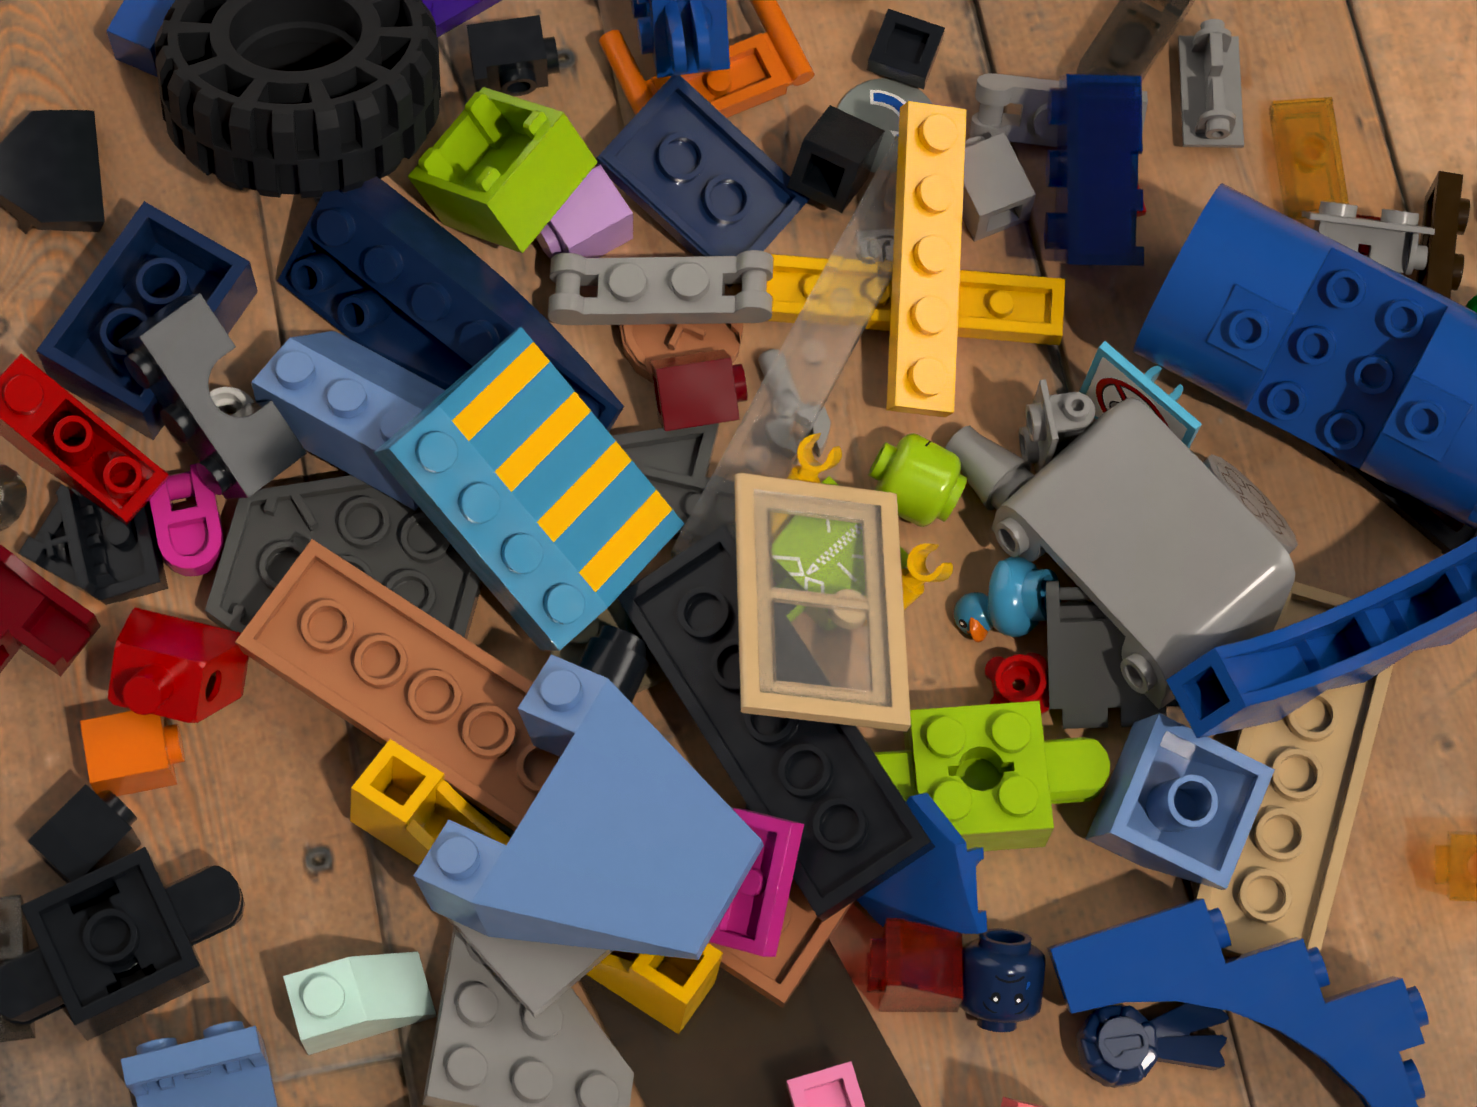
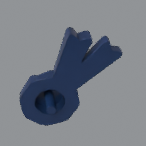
[1076,1003,1229,1088]

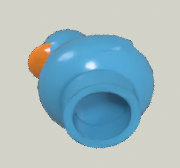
[953,556,1061,643]

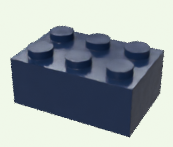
[36,201,258,440]

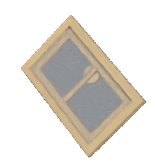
[734,473,911,732]

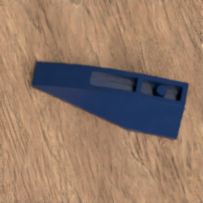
[277,176,624,432]

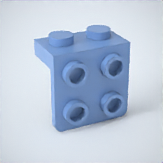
[120,1021,278,1107]

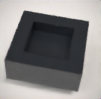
[867,9,945,90]

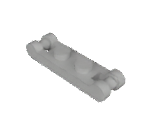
[548,250,774,325]

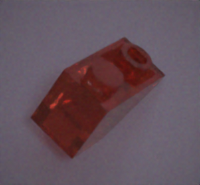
[865,918,963,1012]

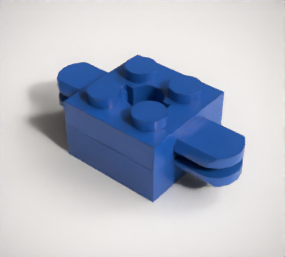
[631,0,730,78]

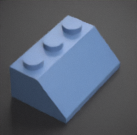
[251,331,445,510]

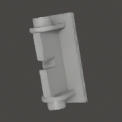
[1178,19,1244,148]
[1301,201,1435,275]
[1019,379,1095,474]

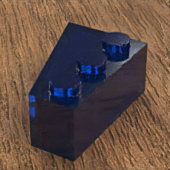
[1044,74,1144,266]

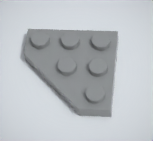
[422,926,634,1107]

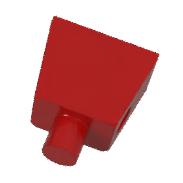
[108,607,249,723]

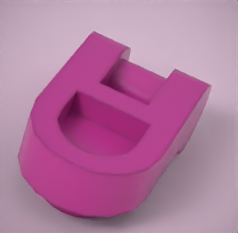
[150,463,224,576]

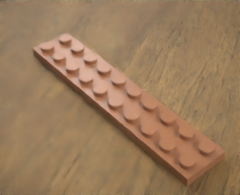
[235,539,853,1008]

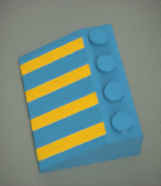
[373,327,684,651]

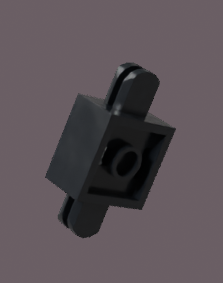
[0,847,245,1041]

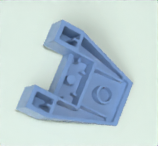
[413,654,764,960]

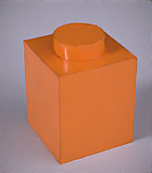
[80,711,185,799]

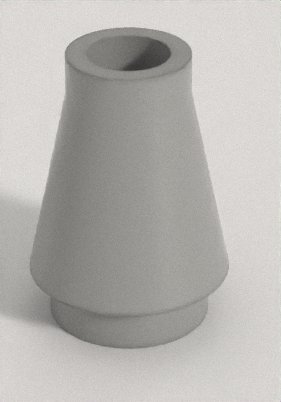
[945,426,1034,510]

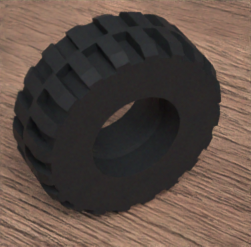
[155,0,441,198]

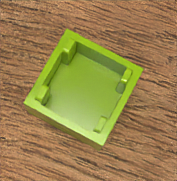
[407,87,598,253]

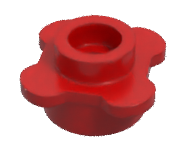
[984,652,1049,715]

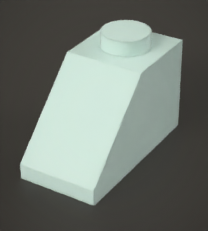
[283,951,437,1055]

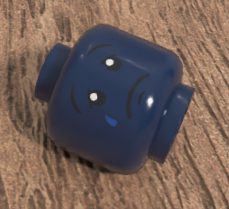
[956,928,1046,1032]

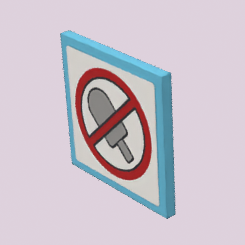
[1079,341,1202,448]

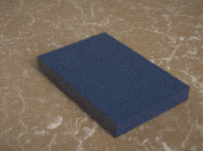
[595,74,810,288]

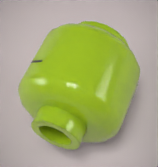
[868,433,967,527]

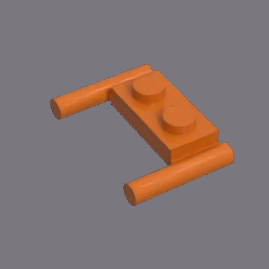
[599,0,815,118]

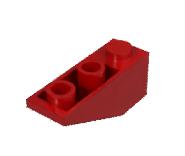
[0,354,169,525]

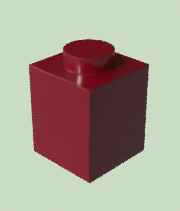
[650,349,748,431]

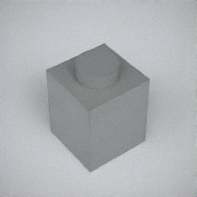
[962,132,1036,242]

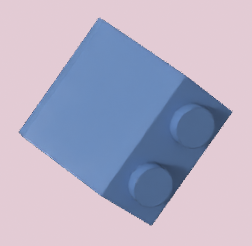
[1086,713,1275,890]

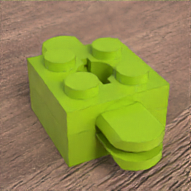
[874,701,1110,851]

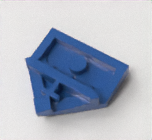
[857,793,987,934]

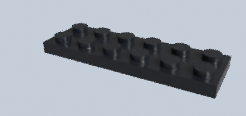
[617,524,935,922]

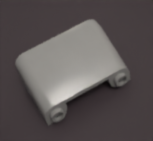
[992,397,1295,709]

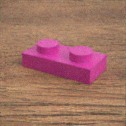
[709,808,804,957]

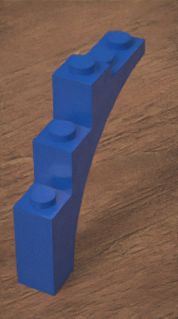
[1166,536,1477,738]
[1047,899,1429,1107]

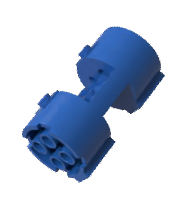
[1133,183,1477,529]

